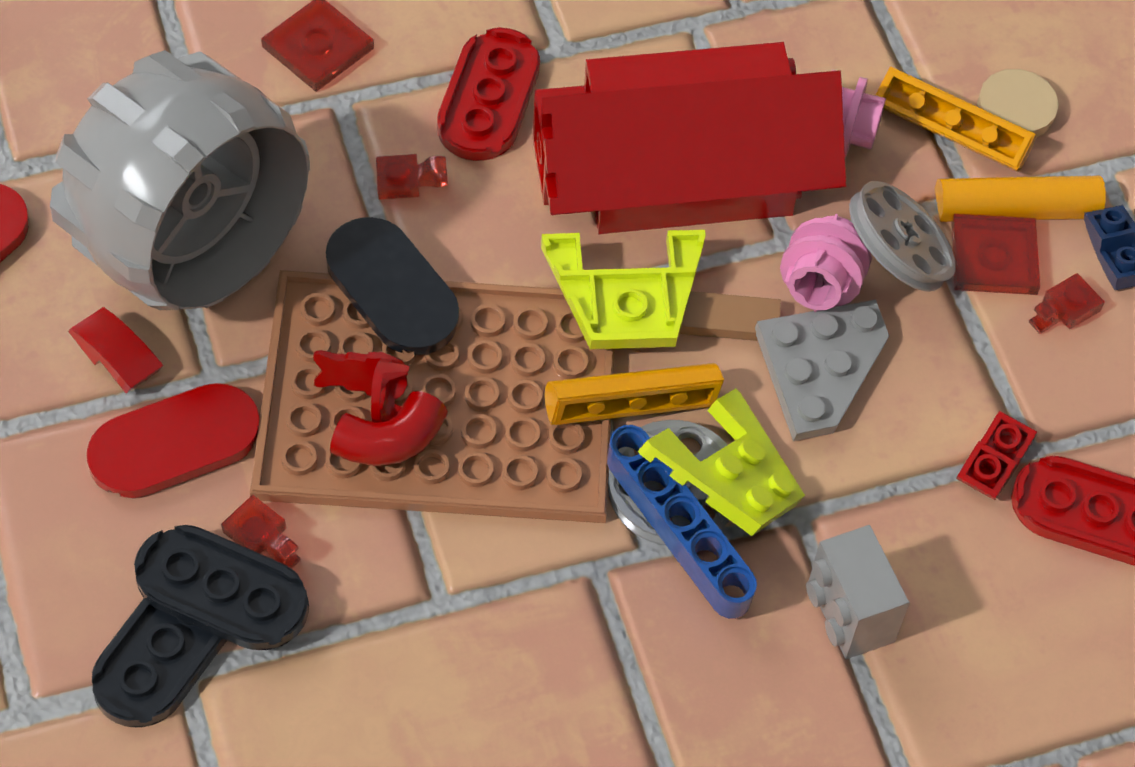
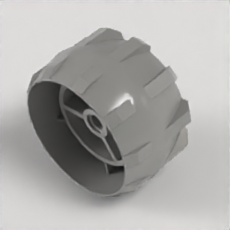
[50,50,310,310]

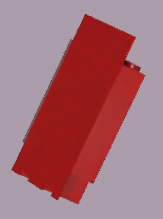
[532,42,846,235]

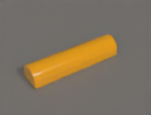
[875,66,1036,172]
[934,175,1106,222]
[545,363,724,425]

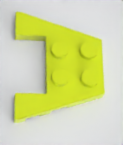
[541,230,706,349]
[638,388,805,536]

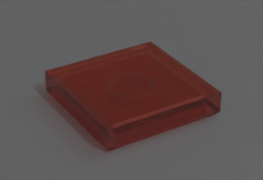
[261,0,374,92]
[951,213,1040,295]

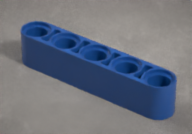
[607,425,757,619]

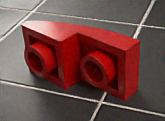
[68,307,164,394]
[956,411,1037,500]

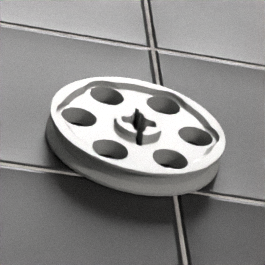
[849,181,956,292]
[608,420,729,546]

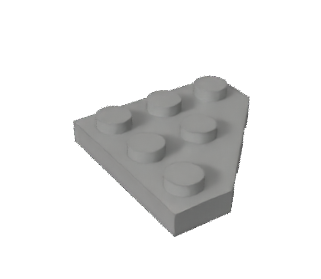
[755,300,889,441]

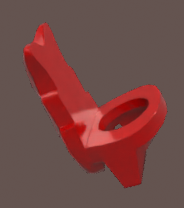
[313,350,410,422]

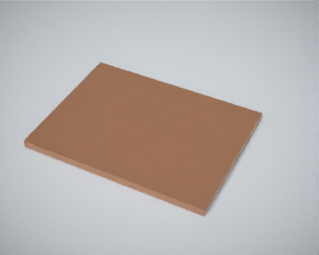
[250,270,615,523]

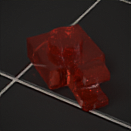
[376,154,448,200]
[1029,273,1105,334]
[221,495,301,569]

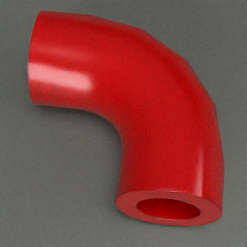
[330,391,448,466]

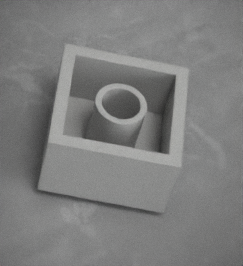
[806,525,910,659]

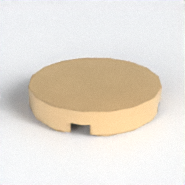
[977,69,1059,137]

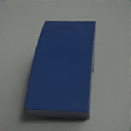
[1084,205,1135,290]

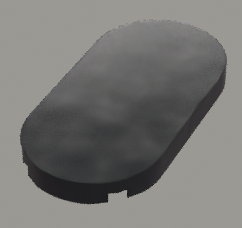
[326,217,459,355]
[134,525,309,650]
[92,598,227,728]

